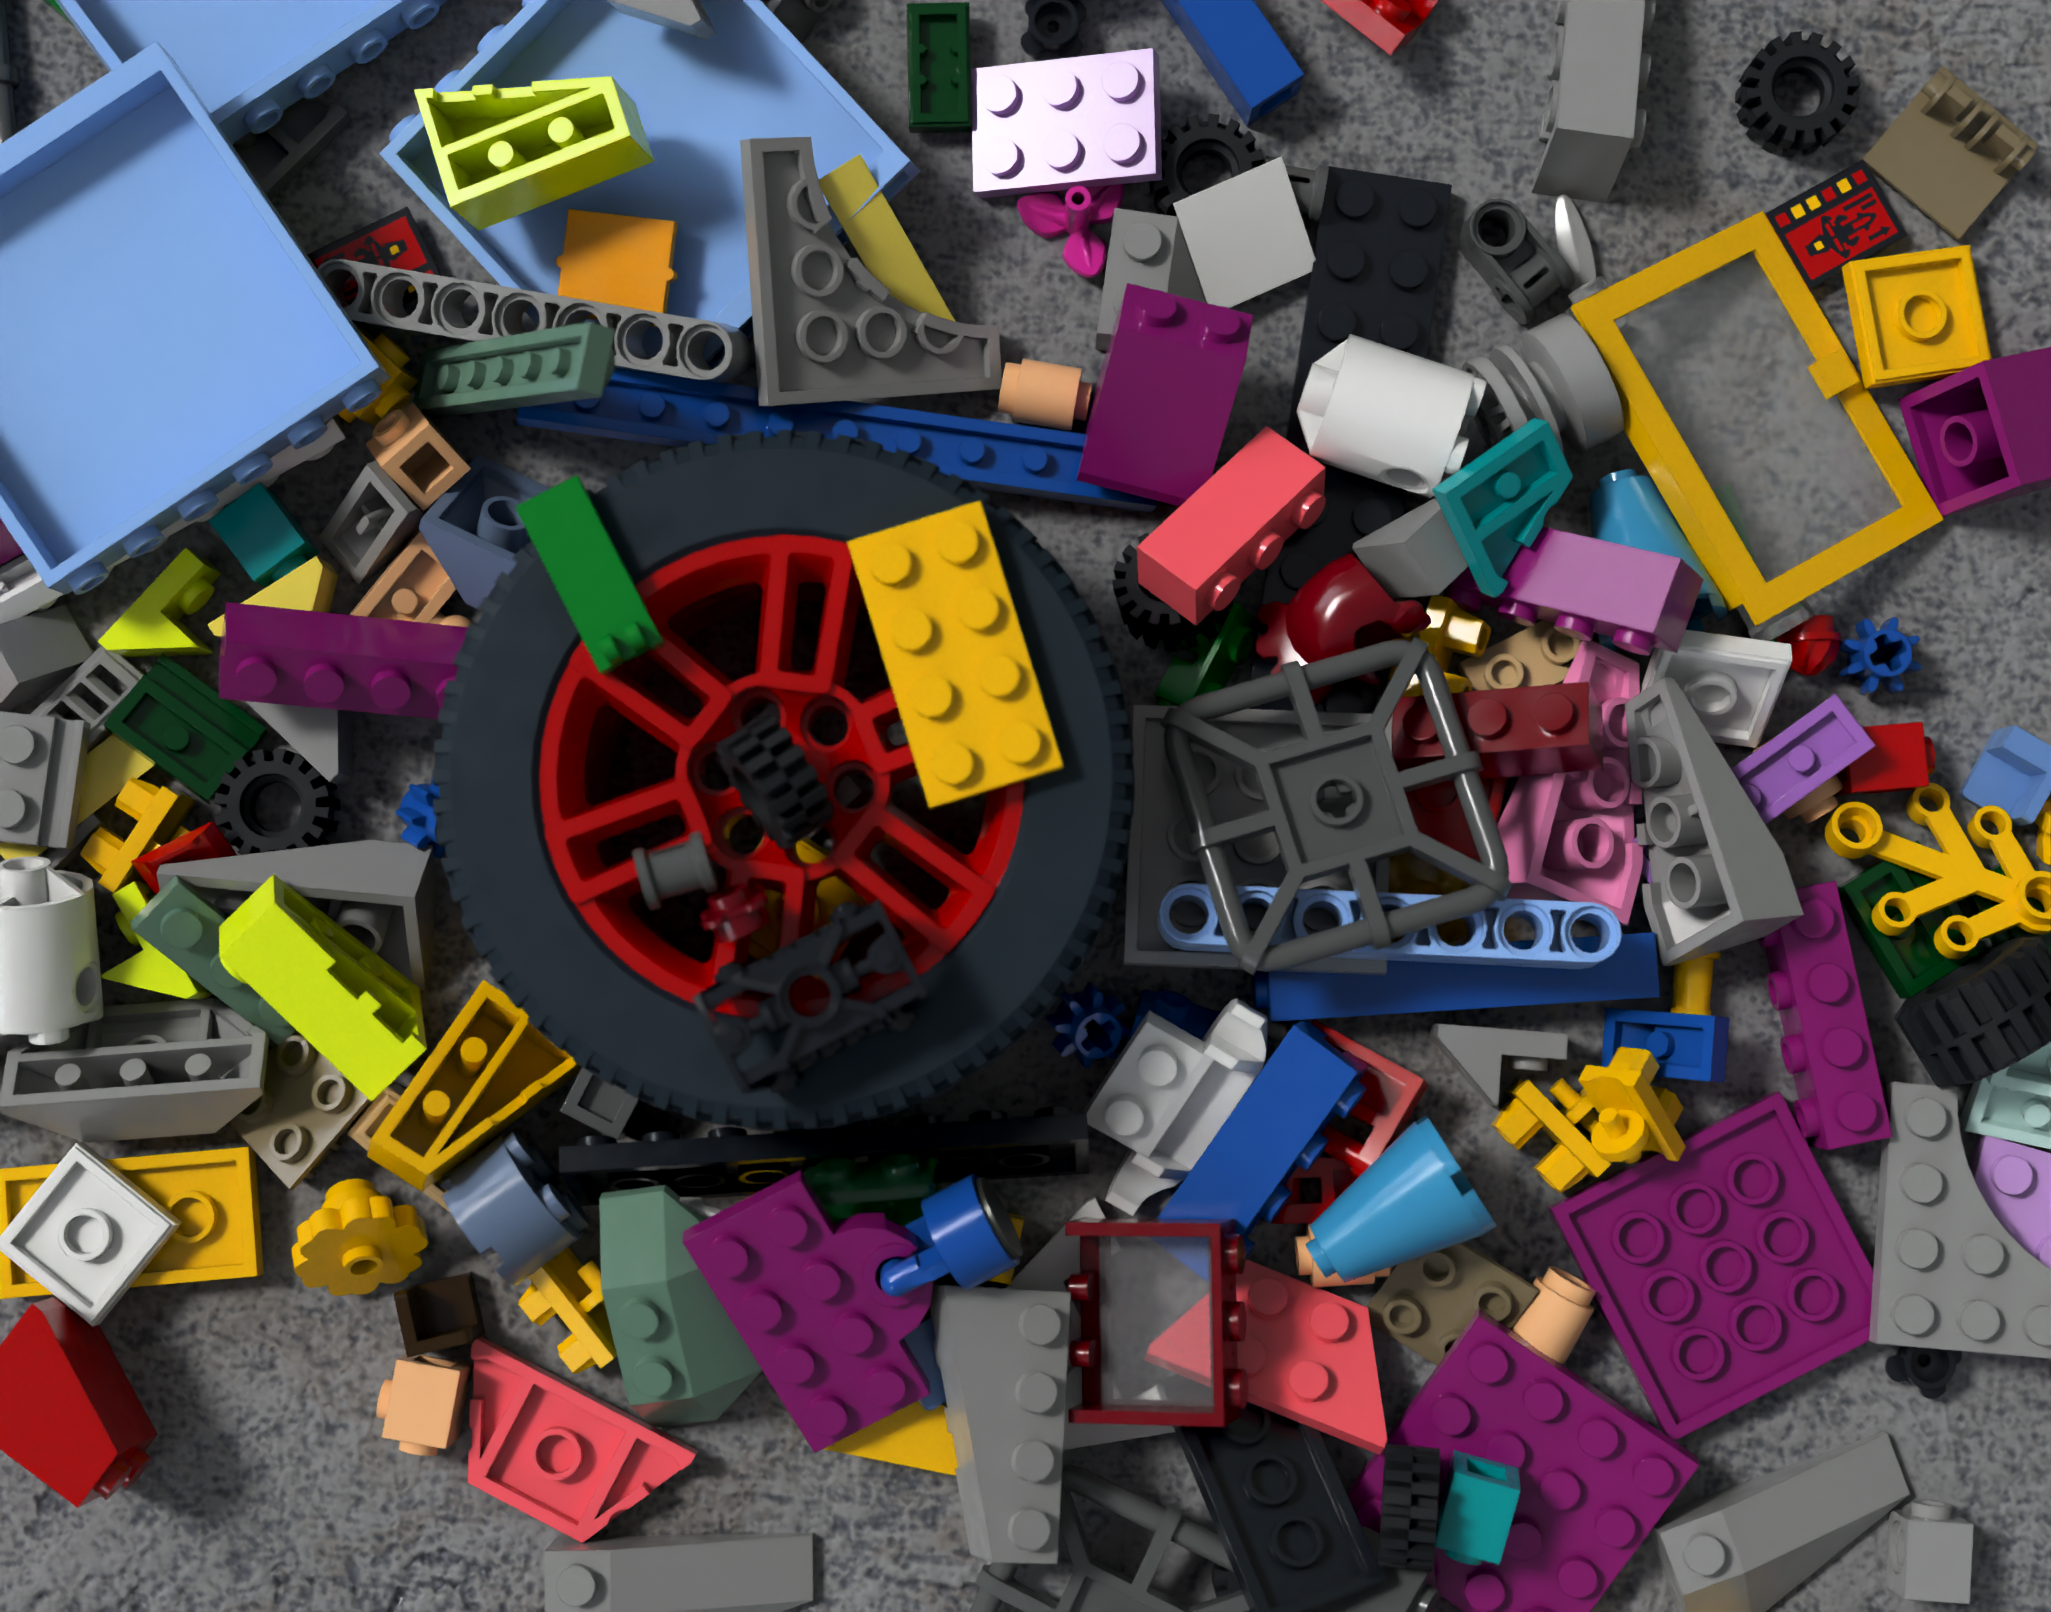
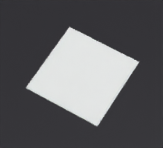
[1173,156,1316,308]

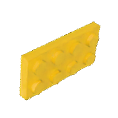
[847,500,1063,810]
[0,1146,264,1299]

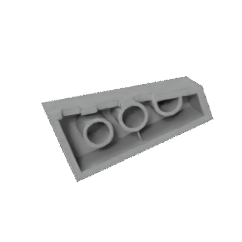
[1532,0,1656,203]
[929,1285,1071,1564]

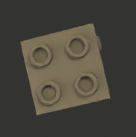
[1862,66,2039,241]
[229,1030,376,1191]
[1366,1242,1539,1366]

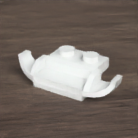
[1083,998,1267,1216]

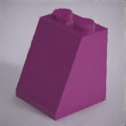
[1077,283,1253,506]
[1898,347,2051,517]

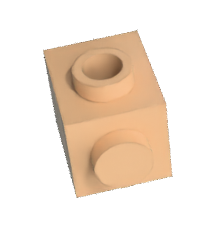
[366,402,471,511]
[376,1354,473,1456]

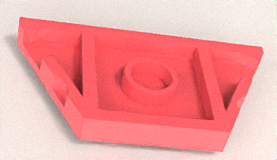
[1145,1260,1388,1455]
[468,1336,699,1543]

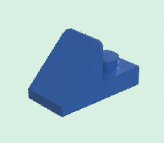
[1601,1008,1730,1083]

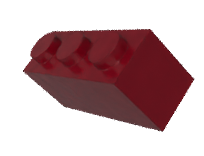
[1393,682,1603,779]

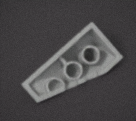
[1625,676,1804,966]
[156,840,438,991]
[1649,1431,1910,1612]
[544,1533,814,1612]

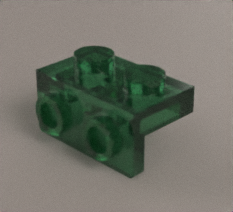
[805,1152,942,1226]

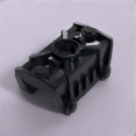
[692,899,930,1095]

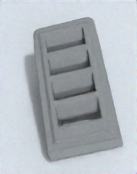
[30,646,146,754]

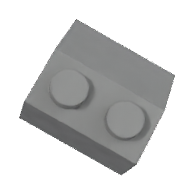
[1095,208,1207,351]

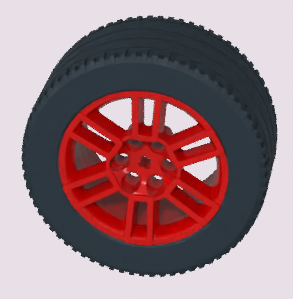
[432,430,1135,1130]

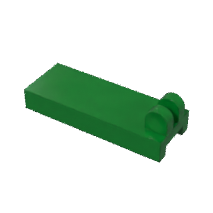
[515,475,665,676]

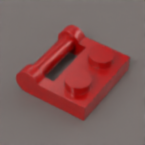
[1311,1019,1428,1178]

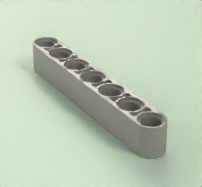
[317,259,751,382]

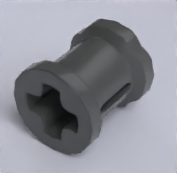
[1265,156,1329,223]
[633,830,719,910]

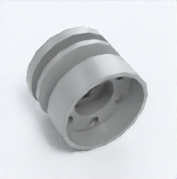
[1462,313,1624,455]

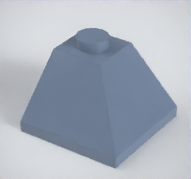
[419,454,550,610]

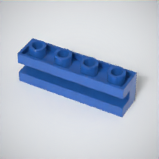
[1149,1020,1369,1282]

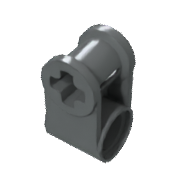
[1459,198,1575,324]

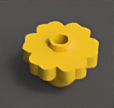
[291,1179,428,1296]

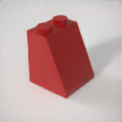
[0,1296,158,1508]

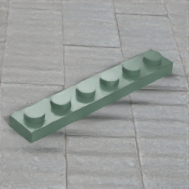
[413,322,615,418]

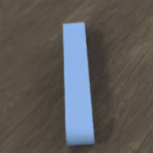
[1157,883,1622,969]

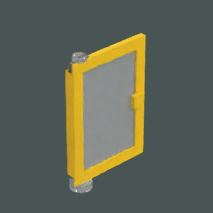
[1564,211,1944,641]

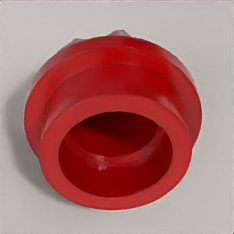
[1776,615,1842,676]

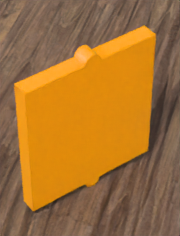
[556,209,678,327]

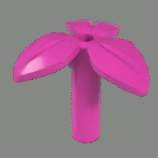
[1017,184,1124,278]

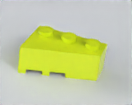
[414,76,654,231]
[219,874,427,1102]

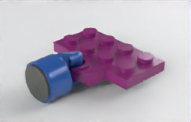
[682,1170,1022,1453]

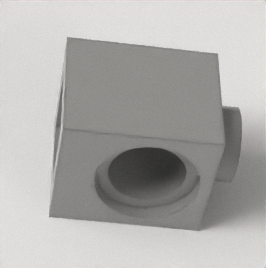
[1886,1500,1974,1604]

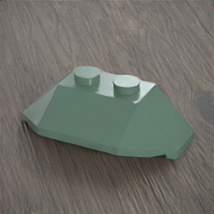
[599,1185,762,1428]

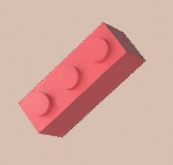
[1137,426,1326,626]

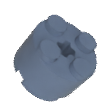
[439,1131,590,1286]

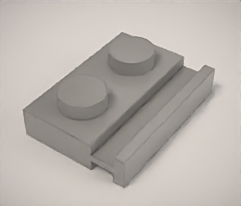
[0,711,91,850]

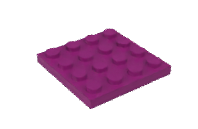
[1547,1091,1873,1441]
[1347,1309,1699,1612]

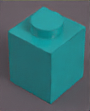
[208,482,320,588]
[1435,1450,1521,1565]

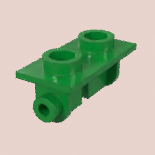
[1154,603,1258,706]

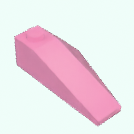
[1497,641,1643,926]

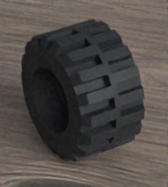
[1894,936,2051,1087]

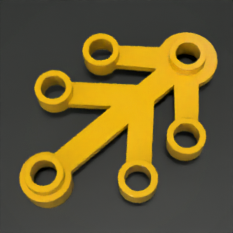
[1825,782,2051,959]

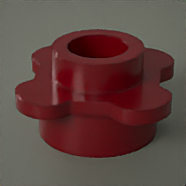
[700,883,770,943]

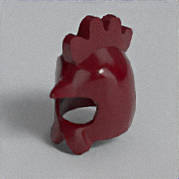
[1256,553,1431,705]

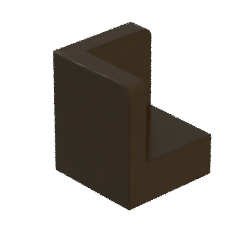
[394,1271,486,1358]

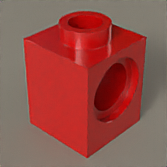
[1835,722,1935,797]

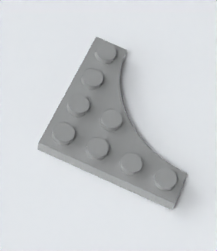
[740,137,1002,406]
[1869,1081,2051,1359]

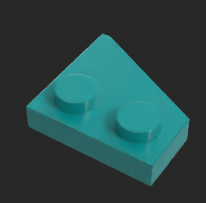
[1432,418,1573,598]

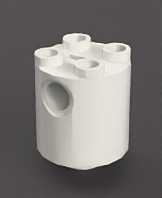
[1296,334,1487,498]
[0,856,104,1045]

